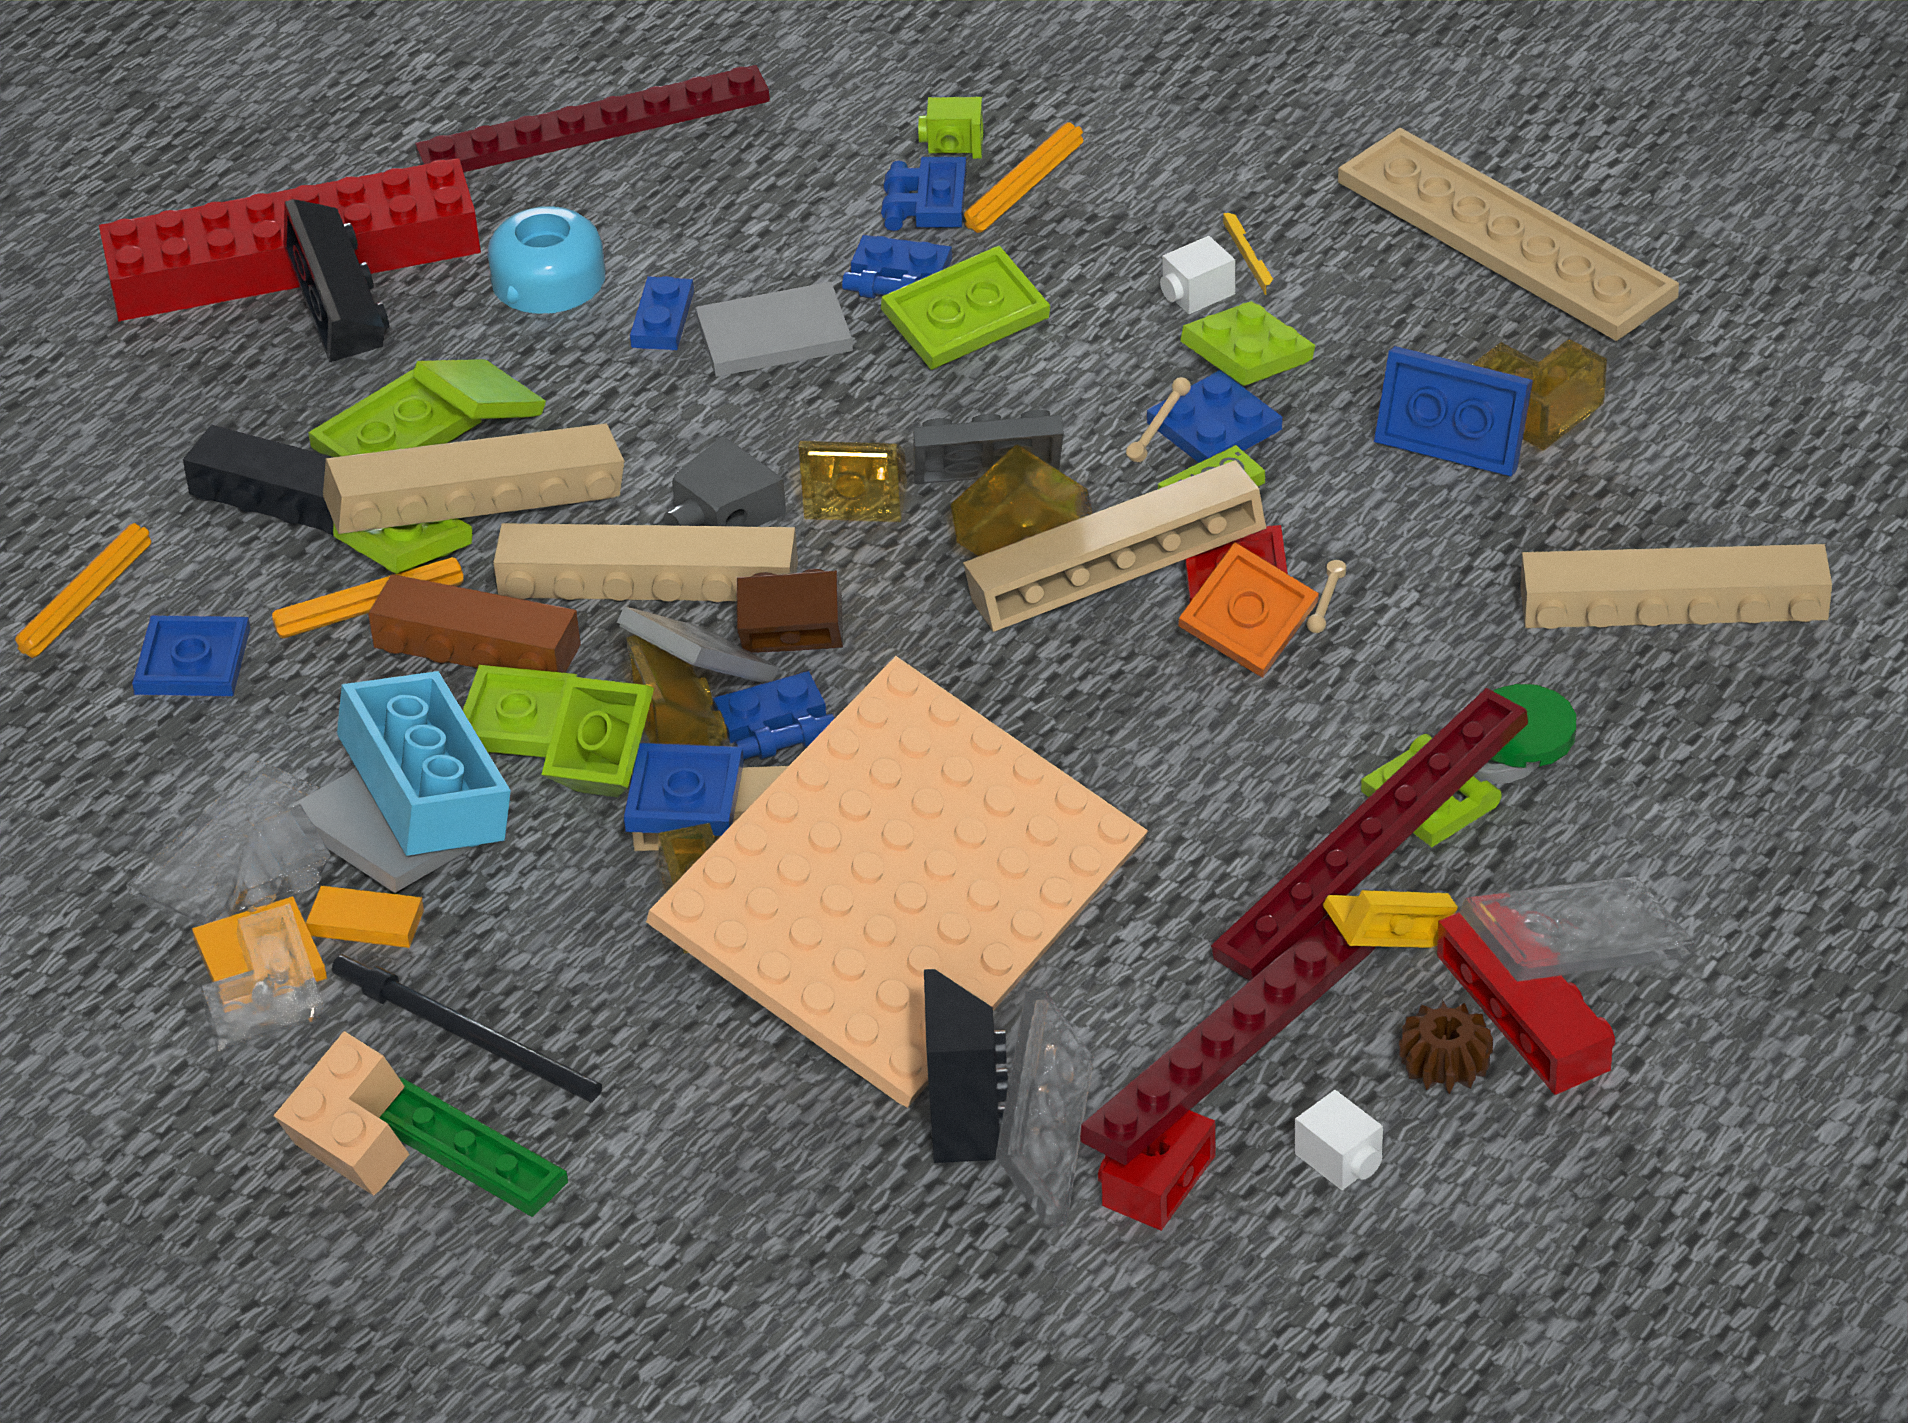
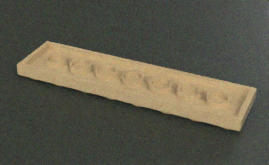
[1338,128,1679,341]

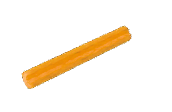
[964,122,1083,233]
[15,523,151,658]
[272,557,464,639]

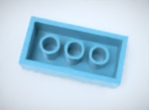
[337,671,511,856]

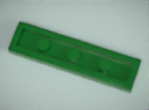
[380,1077,568,1217]

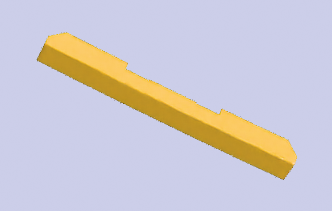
[1223,213,1273,295]

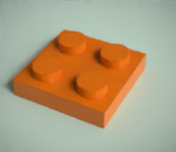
[1178,542,1319,677]

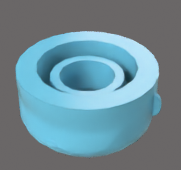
[487,206,605,314]

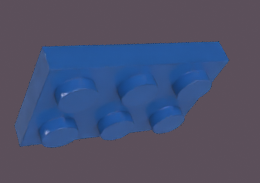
[1374,346,1533,476]

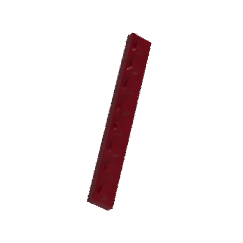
[415,65,770,173]
[1211,688,1528,981]
[1080,915,1376,1165]

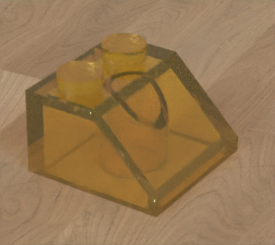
[798,441,907,522]
[626,635,727,746]

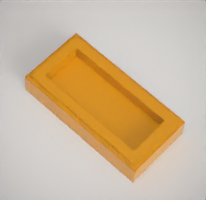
[306,886,424,948]

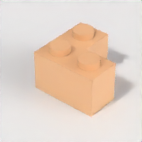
[274,1031,410,1196]

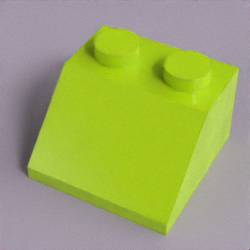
[541,676,654,797]

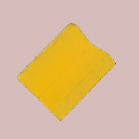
[1323,890,1458,948]

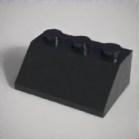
[283,199,389,362]
[924,969,1011,1163]

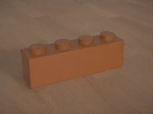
[368,574,581,673]

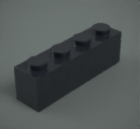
[183,424,334,535]

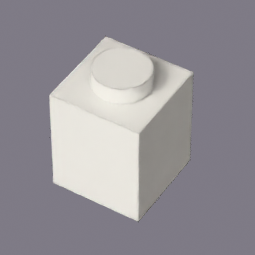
[1160,236,1235,314]
[1295,1090,1383,1190]

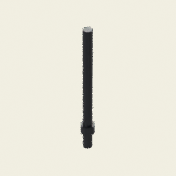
[332,954,602,1103]

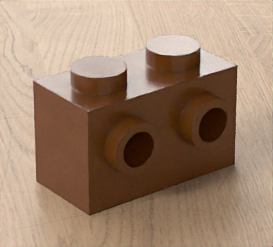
[737,569,843,653]

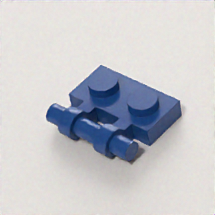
[881,157,967,231]
[842,235,952,299]
[713,671,835,760]

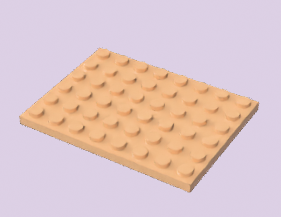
[646,656,1148,1108]

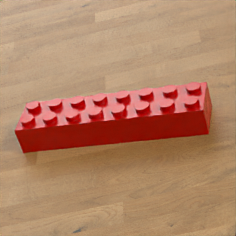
[99,158,481,322]

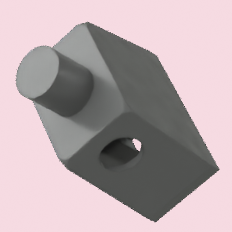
[664,436,786,527]

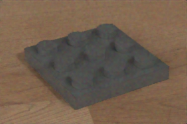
[913,410,1064,484]

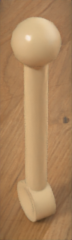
[1126,377,1191,462]
[1306,560,1346,633]

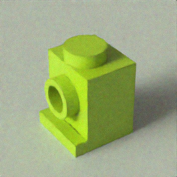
[918,97,984,159]

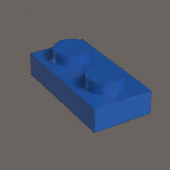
[630,276,694,350]

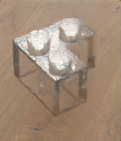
[201,904,323,1051]

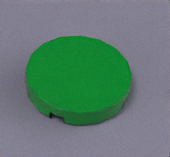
[1491,684,1577,768]

